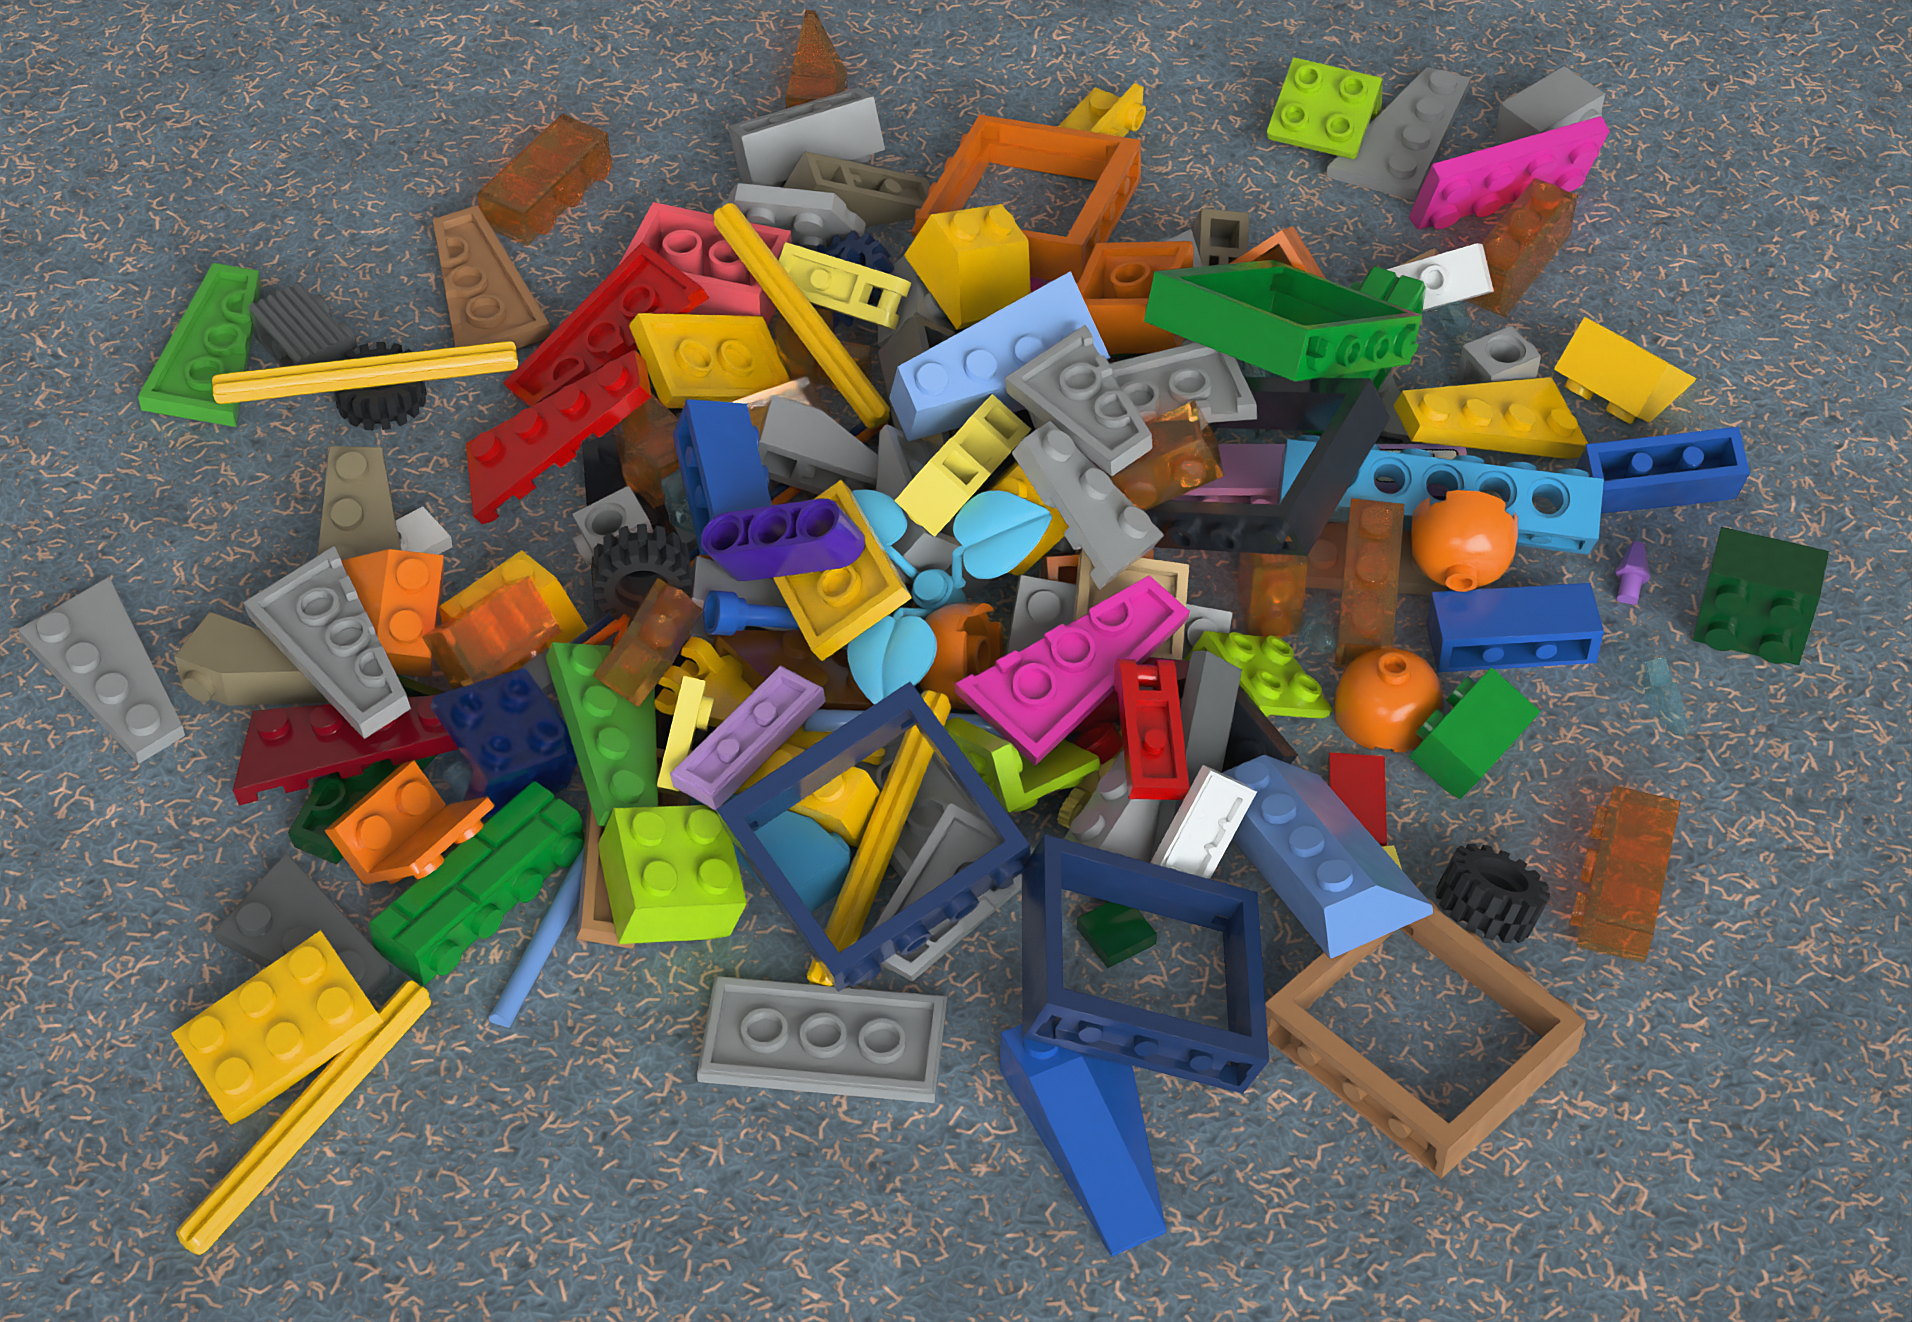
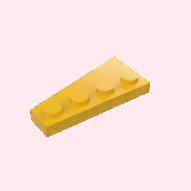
[1393,377,1588,459]

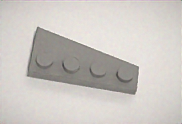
[1326,67,1471,201]
[17,577,185,764]

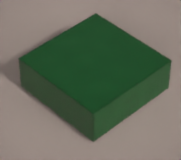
[1077,902,1157,968]

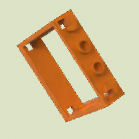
[911,114,1141,285]

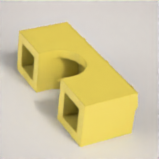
[894,394,1031,537]

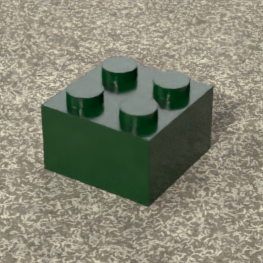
[1692,527,1829,665]

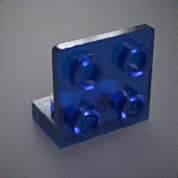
[430,668,578,820]

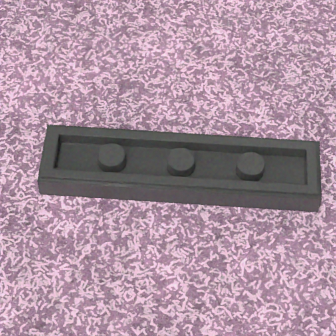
[1149,651,1242,863]

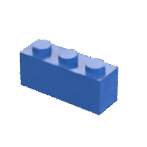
[672,399,772,555]
[1575,427,1750,514]
[1426,583,1604,673]

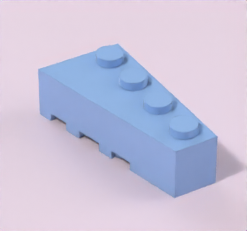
[889,271,1110,442]

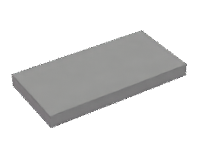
[697,976,947,1103]

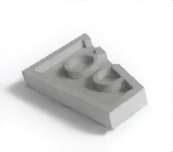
[1005,324,1152,477]
[871,802,1034,982]

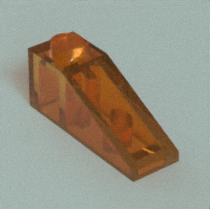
[785,10,848,109]
[612,359,686,508]

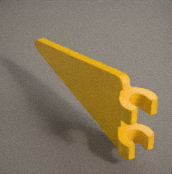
[654,637,885,765]

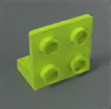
[1267,57,1383,159]
[1184,631,1333,719]
[944,716,1101,813]

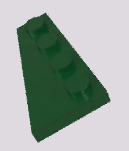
[288,674,474,865]

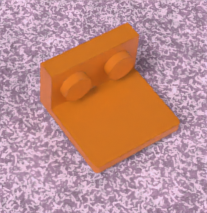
[324,760,494,885]

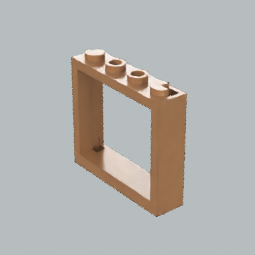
[1265,899,1586,1179]

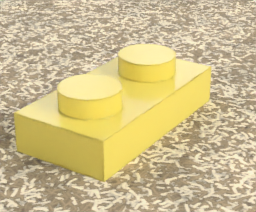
[657,676,714,797]

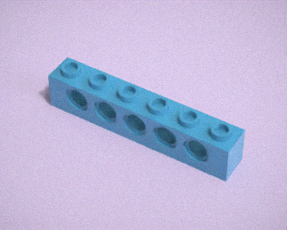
[1277,435,1604,555]

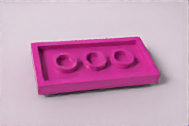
[1409,116,1610,230]

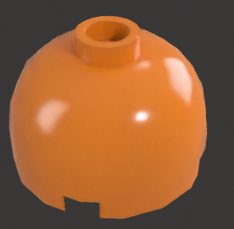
[1411,490,1518,592]
[918,602,1004,711]
[1334,647,1444,753]

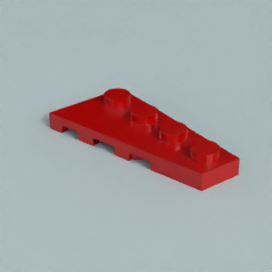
[503,242,710,408]
[466,349,652,525]

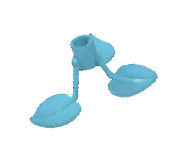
[847,490,1052,705]

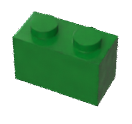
[1409,667,1541,799]

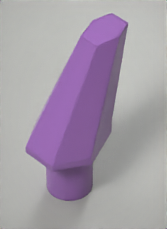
[1615,541,1650,605]

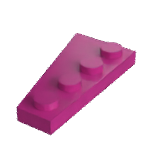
[954,575,1190,766]

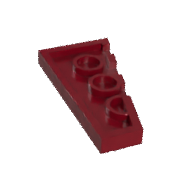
[233,693,472,806]

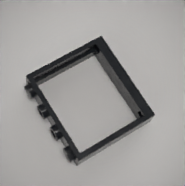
[1122,377,1390,556]

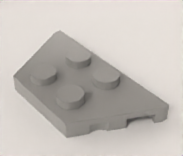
[717,183,886,252]

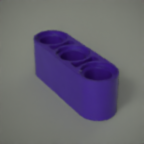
[701,498,865,581]

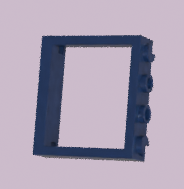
[716,681,1031,992]
[1021,834,1269,1094]

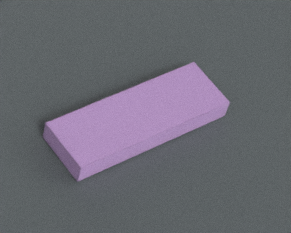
[670,665,826,810]

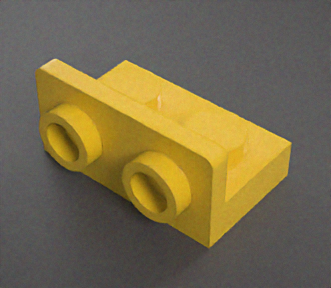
[1058,83,1146,137]

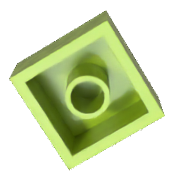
[598,804,747,944]

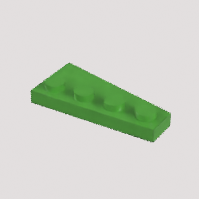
[138,263,262,427]
[545,642,658,826]

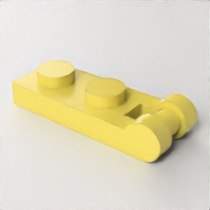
[779,242,912,331]

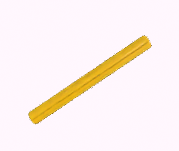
[713,203,890,429]
[212,341,518,405]
[806,690,951,986]
[176,980,431,1255]

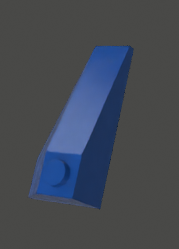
[1000,1015,1166,1257]

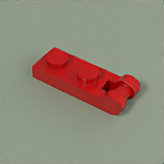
[1114,659,1190,800]

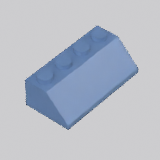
[1222,755,1433,959]

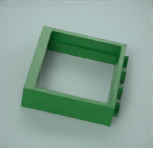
[1144,260,1422,382]

